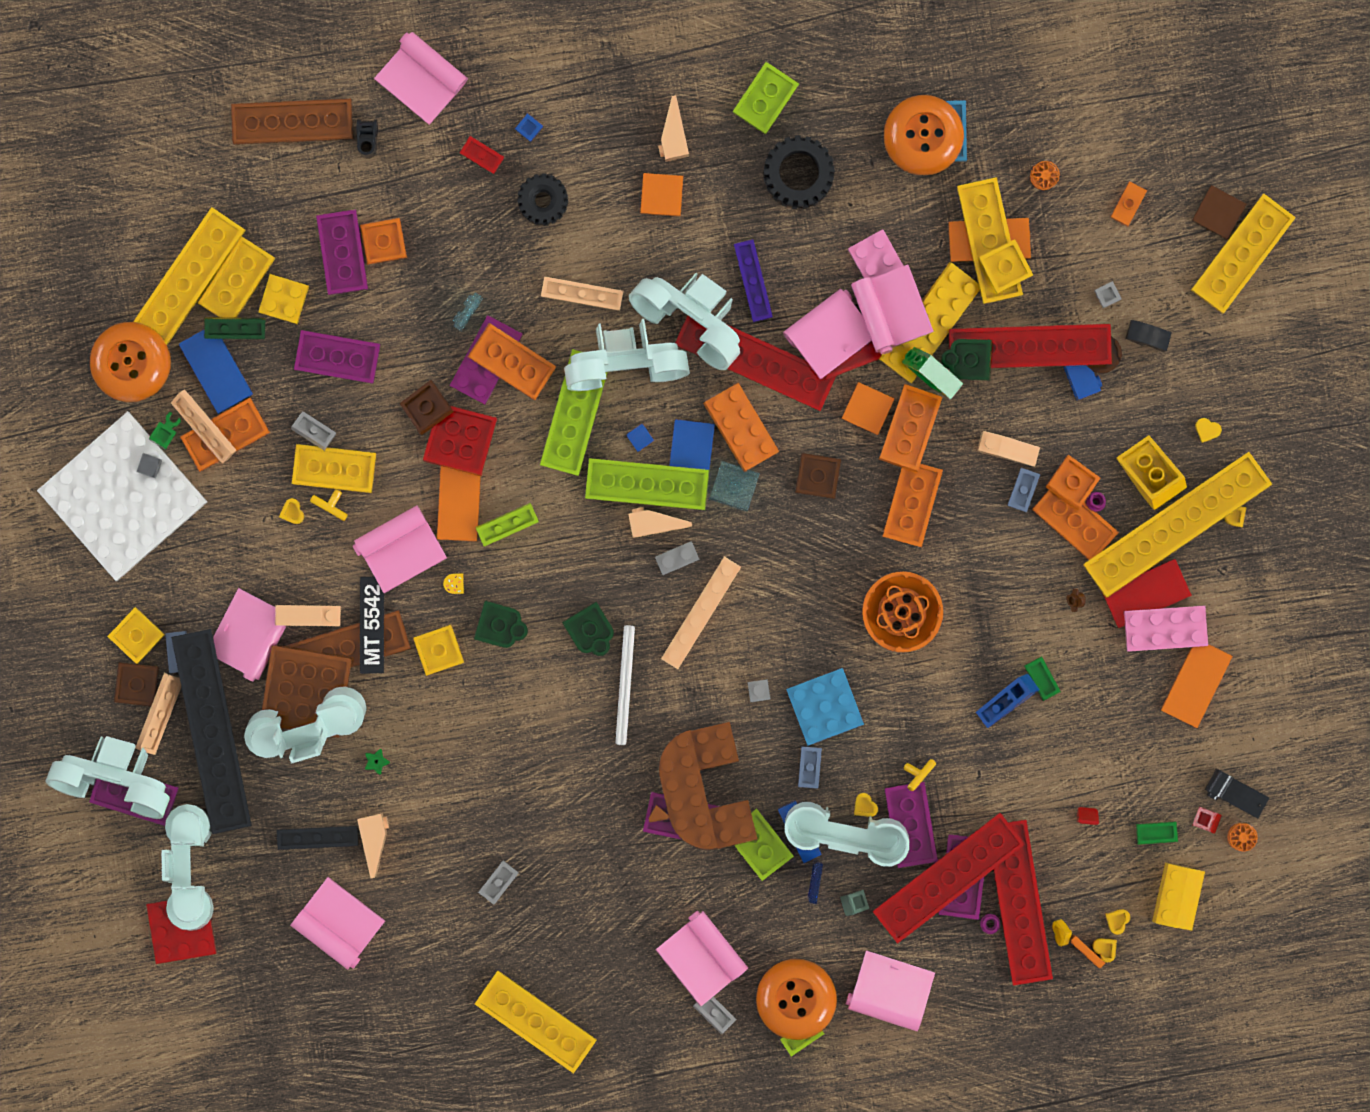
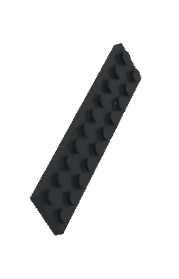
[171,629,252,834]

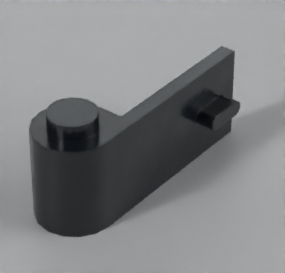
[1204,769,1269,819]

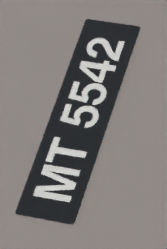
[360,576,384,674]

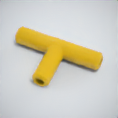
[310,489,348,521]
[904,759,936,791]

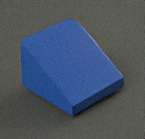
[626,424,654,452]

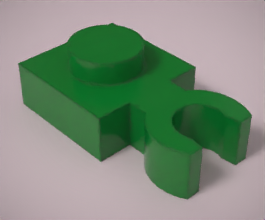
[149,412,181,450]

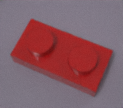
[460,136,504,175]

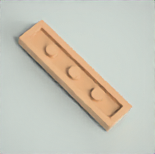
[541,277,624,311]
[171,389,237,464]
[135,673,181,755]

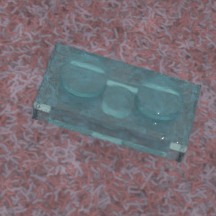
[453,292,483,332]

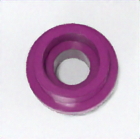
[1086,492,1106,512]
[980,914,1000,934]

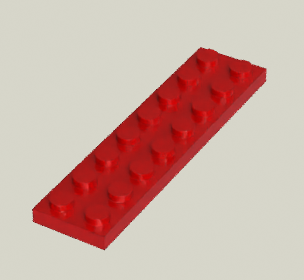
[675,316,836,411]
[949,324,1112,368]
[872,812,1025,944]
[993,819,1053,986]

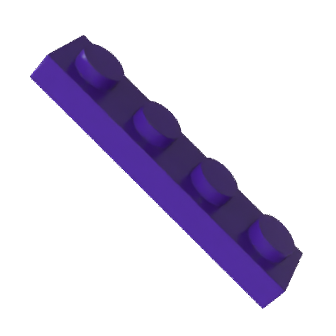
[734,239,773,322]

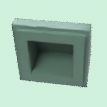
[840,890,869,916]

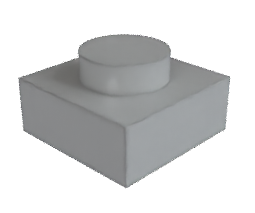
[1094,281,1121,308]
[748,679,770,702]

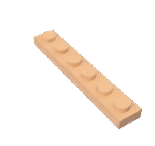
[661,557,741,669]

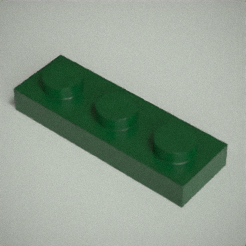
[204,317,265,339]

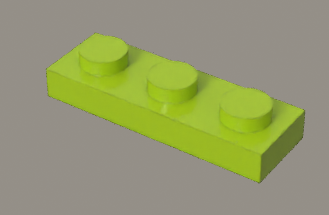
[475,503,539,546]

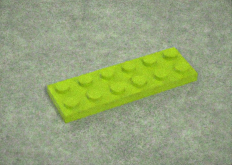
[540,349,608,476]
[585,458,709,510]

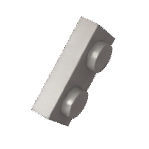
[291,411,336,451]
[655,541,700,575]
[478,860,519,905]
[693,997,736,1035]

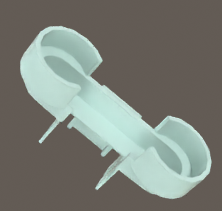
[629,273,740,370]
[564,319,690,391]
[244,687,366,764]
[46,736,170,819]
[785,802,909,866]
[162,804,214,931]

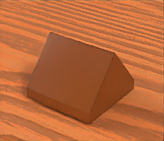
[648,804,669,822]

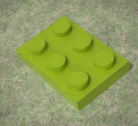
[732,62,799,135]
[734,808,794,881]

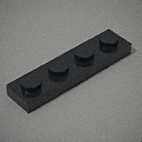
[277,826,359,850]

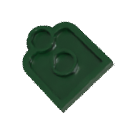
[941,339,992,381]
[474,601,528,648]
[562,601,614,656]

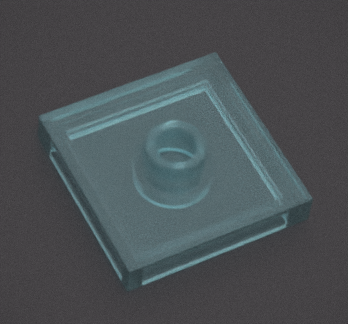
[709,461,760,512]

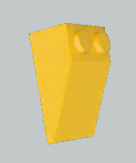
[1117,435,1187,510]

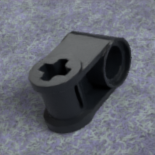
[356,119,378,159]

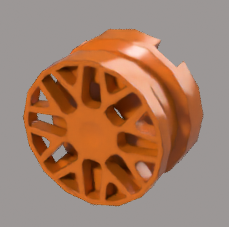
[1030,161,1060,190]
[1227,823,1258,852]

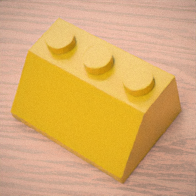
[1152,862,1205,930]

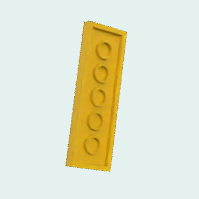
[957,177,1023,304]
[1191,194,1296,314]
[879,262,980,384]
[475,971,597,1073]

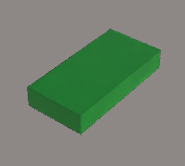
[1024,656,1061,701]
[1136,821,1178,845]

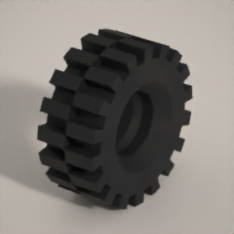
[517,173,568,226]

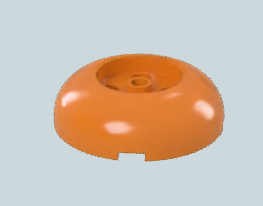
[884,95,964,175]
[90,322,171,402]
[862,572,943,652]
[756,959,837,1040]

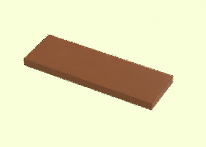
[231,99,353,145]
[284,610,411,667]

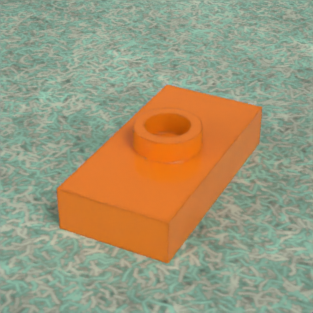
[1110,181,1147,227]

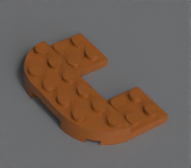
[659,722,757,850]

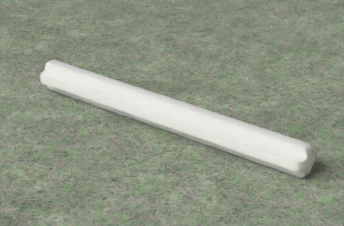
[615,625,635,745]

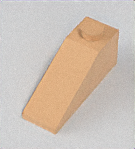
[658,95,689,162]
[976,431,1040,467]
[628,507,692,538]
[275,605,341,626]
[357,813,389,878]

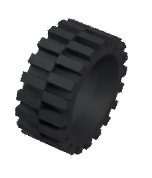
[764,135,835,209]

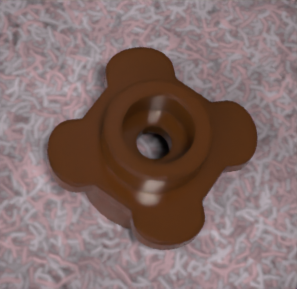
[1066,588,1086,612]

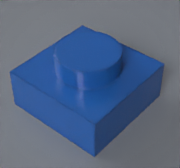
[515,113,543,142]

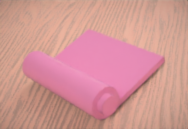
[374,32,468,125]
[851,265,934,354]
[783,289,872,379]
[353,505,447,593]
[213,588,286,682]
[290,877,385,970]
[655,910,748,1007]
[845,951,935,1031]

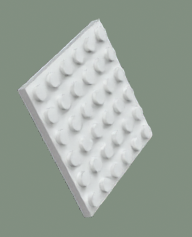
[37,411,207,581]

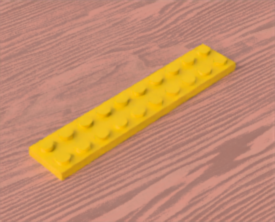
[111,207,246,379]
[1083,452,1272,598]

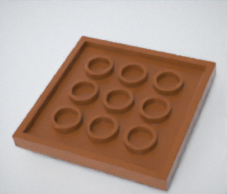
[262,645,352,738]

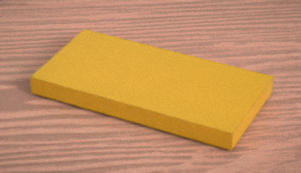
[198,236,275,318]
[292,444,376,493]

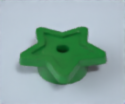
[365,749,390,775]

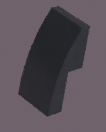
[1126,320,1172,352]

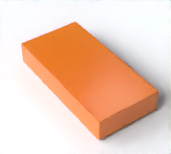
[1070,934,1105,968]

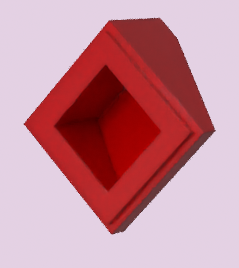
[1077,807,1099,825]
[1192,807,1222,834]

